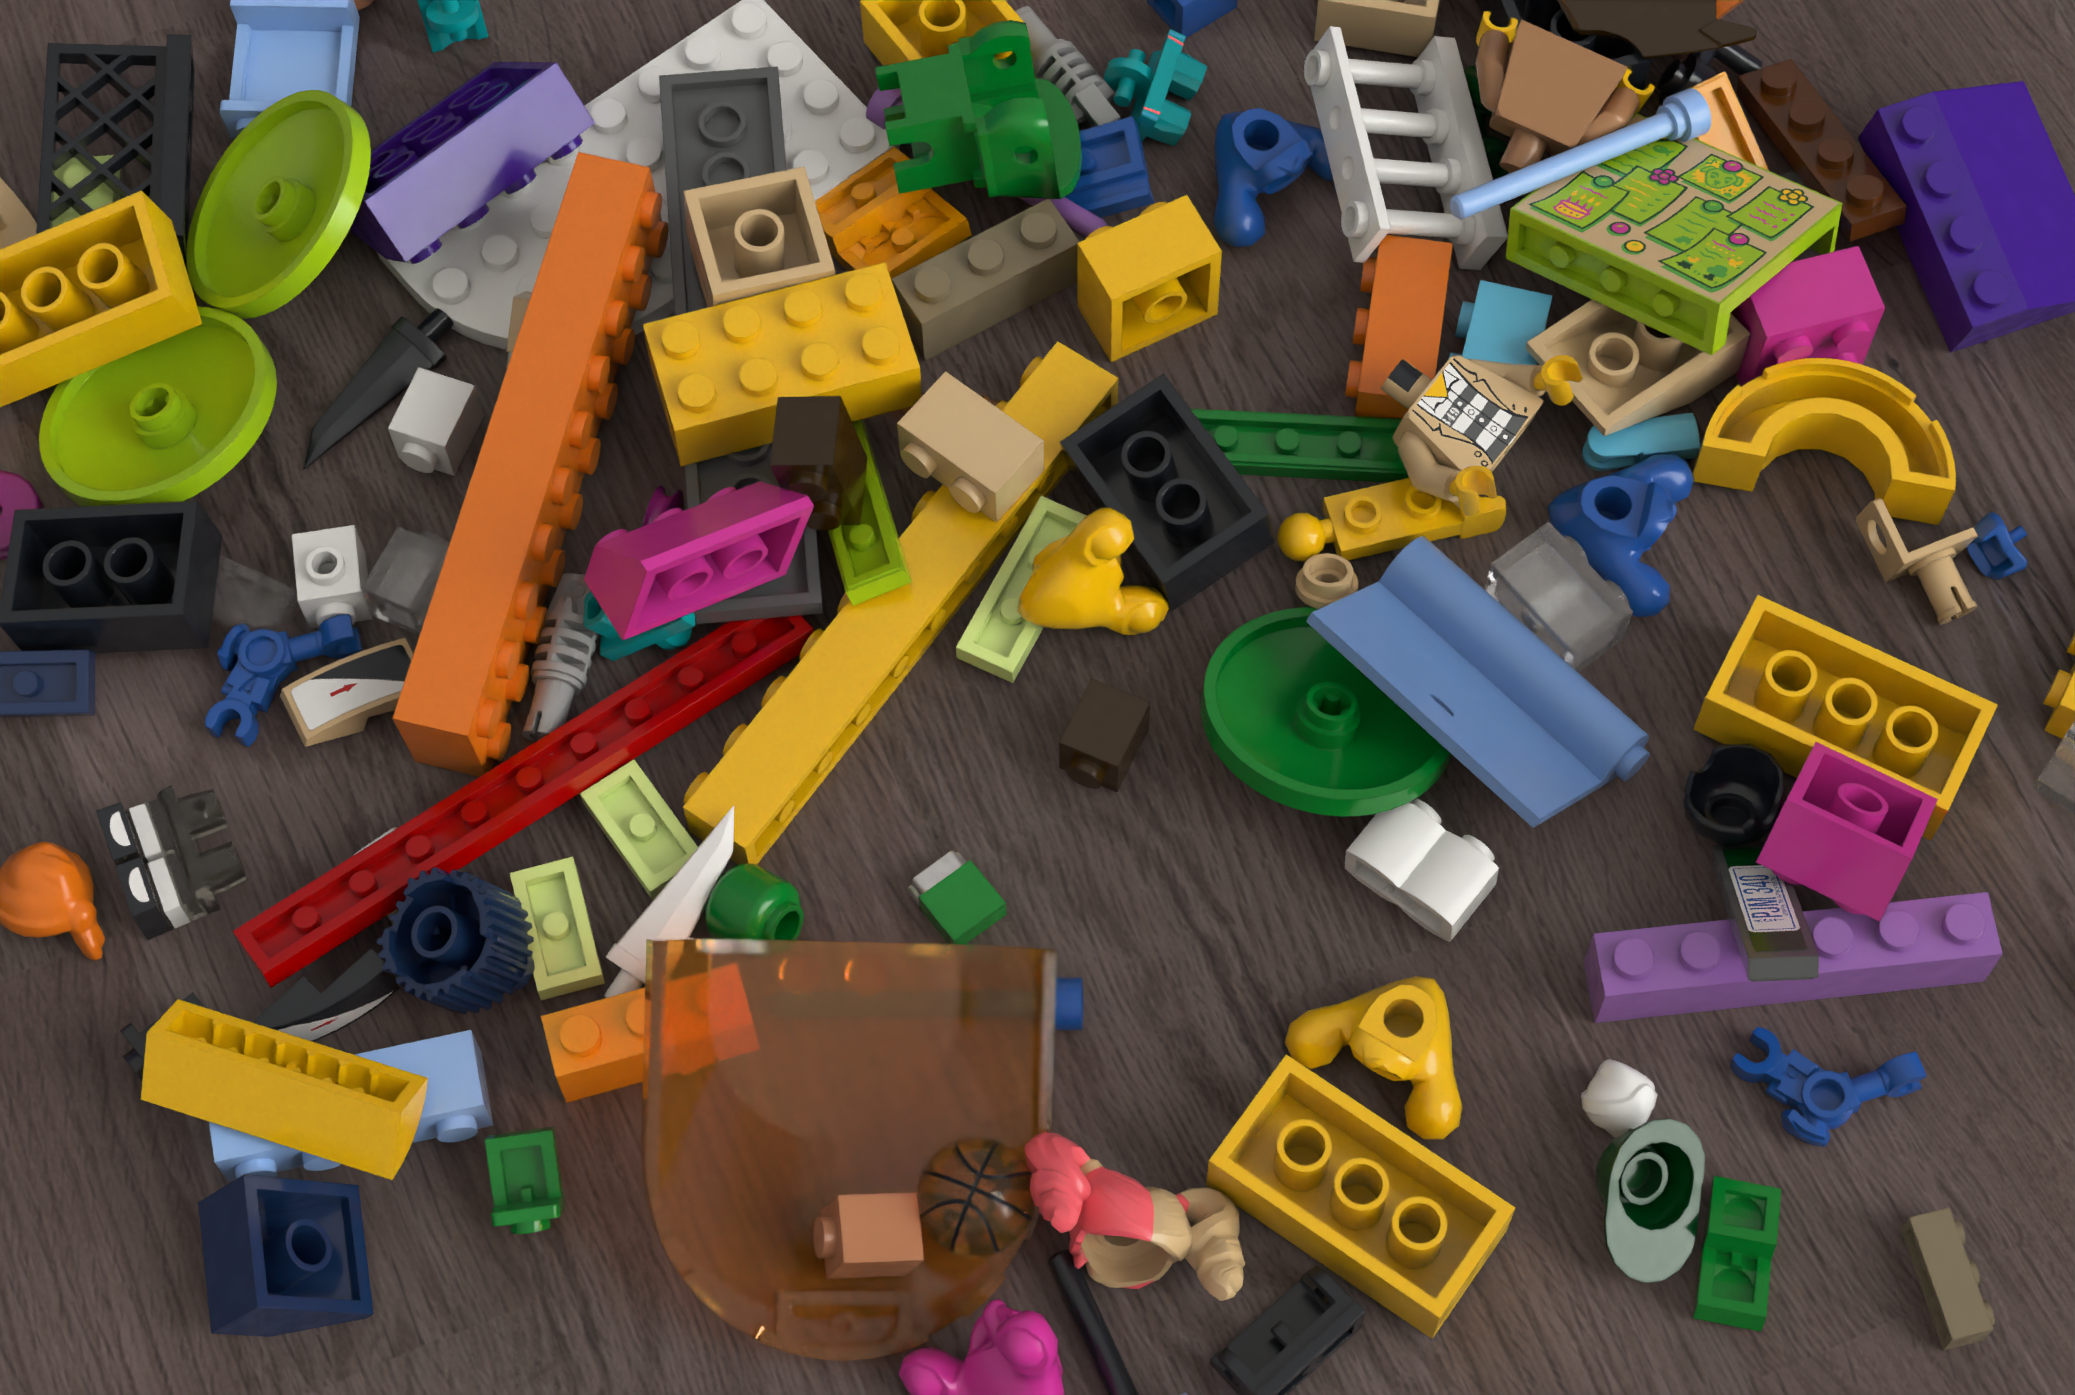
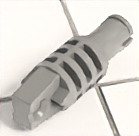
[1015,6,1120,128]
[522,573,599,743]

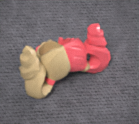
[1024,1132,1245,1301]

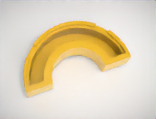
[1693,358,1956,525]

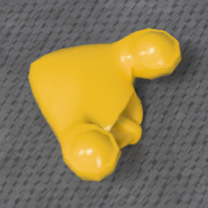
[1017,507,1169,635]
[1285,976,1463,1140]

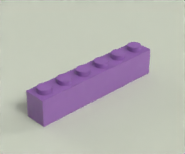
[1583,892,2003,1023]

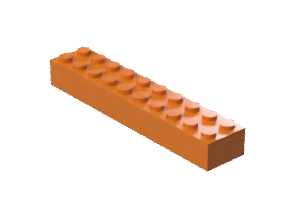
[392,152,669,777]

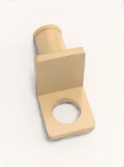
[1856,498,1978,625]

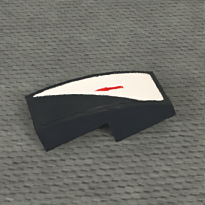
[253,948,400,1042]

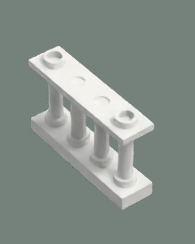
[1304,26,1508,270]

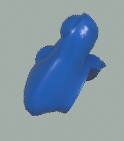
[1213,108,1334,247]
[1547,453,1694,617]

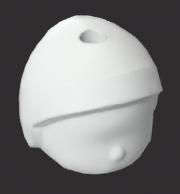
[1581,1059,1657,1138]

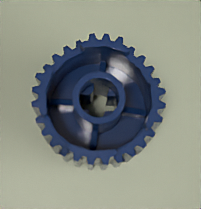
[377,867,535,1014]

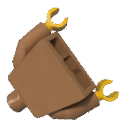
[1475,11,1655,173]

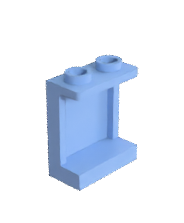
[220,0,360,139]

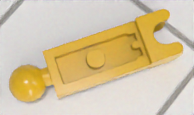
[1277,478,1506,561]

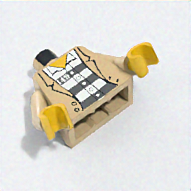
[1381,355,1583,516]

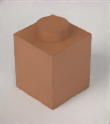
[813,1192,924,1279]

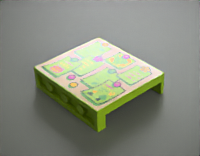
[1506,113,1843,356]

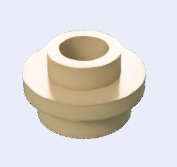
[1295,553,1359,609]

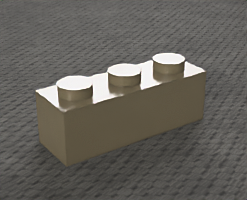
[1900,1207,1995,1350]

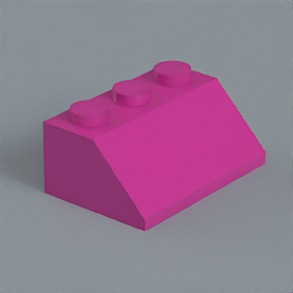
[584,481,814,641]

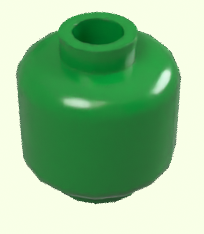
[705,863,804,959]

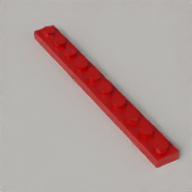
[233,615,814,988]

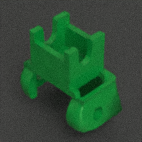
[875,20,1083,199]

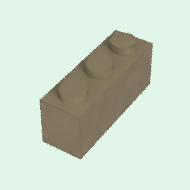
[891,199,1080,361]

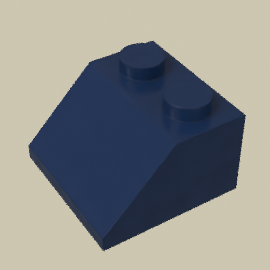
[198,1175,374,1337]

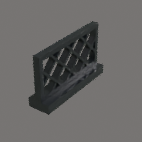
[36,34,195,268]

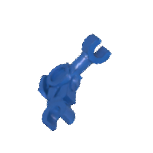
[205,614,363,747]
[1730,1027,1927,1147]

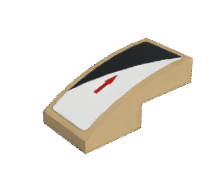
[280,638,413,747]

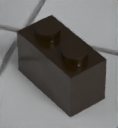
[770,396,868,531]

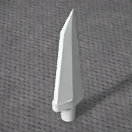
[604,805,734,998]

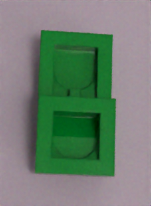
[1693,1176,1781,1332]

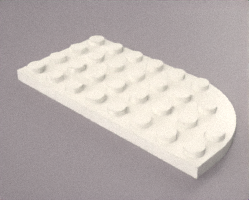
[377,0,900,350]

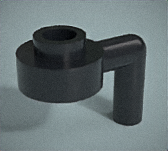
[1657,44,1762,106]

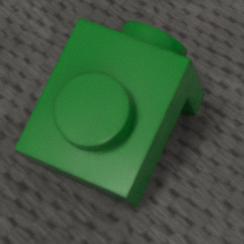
[485,1126,565,1234]

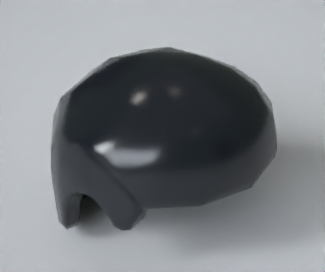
[1683,744,1784,847]

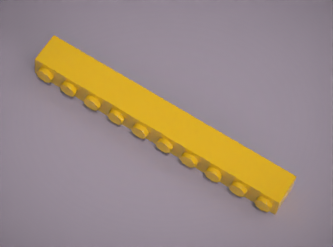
[683,341,1118,865]

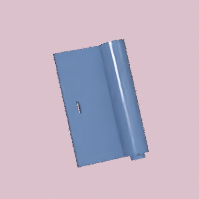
[1306,536,1650,828]

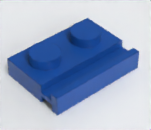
[1065,116,1155,218]

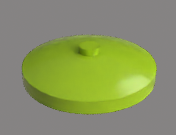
[186,90,371,319]
[39,306,277,506]

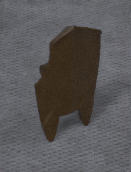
[1557,0,1757,58]

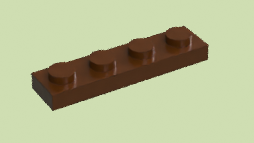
[1737,59,1907,242]

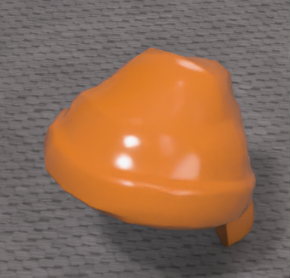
[0,842,105,961]

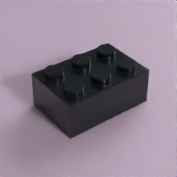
[1060,373,1275,611]
[0,501,222,653]

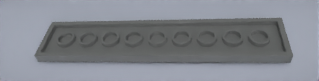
[659,66,823,624]

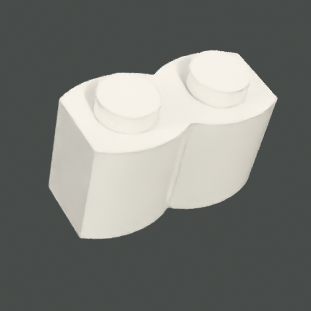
[1345,798,1499,942]

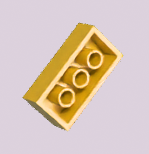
[0,191,202,408]
[643,262,921,466]
[1693,595,1998,841]
[1206,1054,1515,1339]

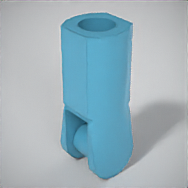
[1582,413,1700,471]

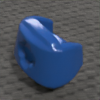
[1966,512,2028,580]

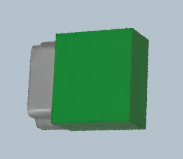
[907,851,1007,952]

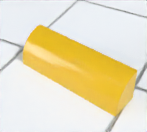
[141,999,428,1180]

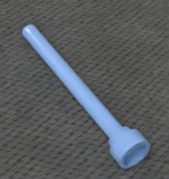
[1450,88,1711,220]

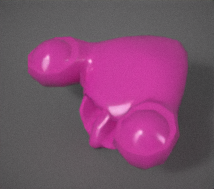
[899,1298,1065,1395]

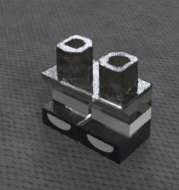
[96,785,248,940]

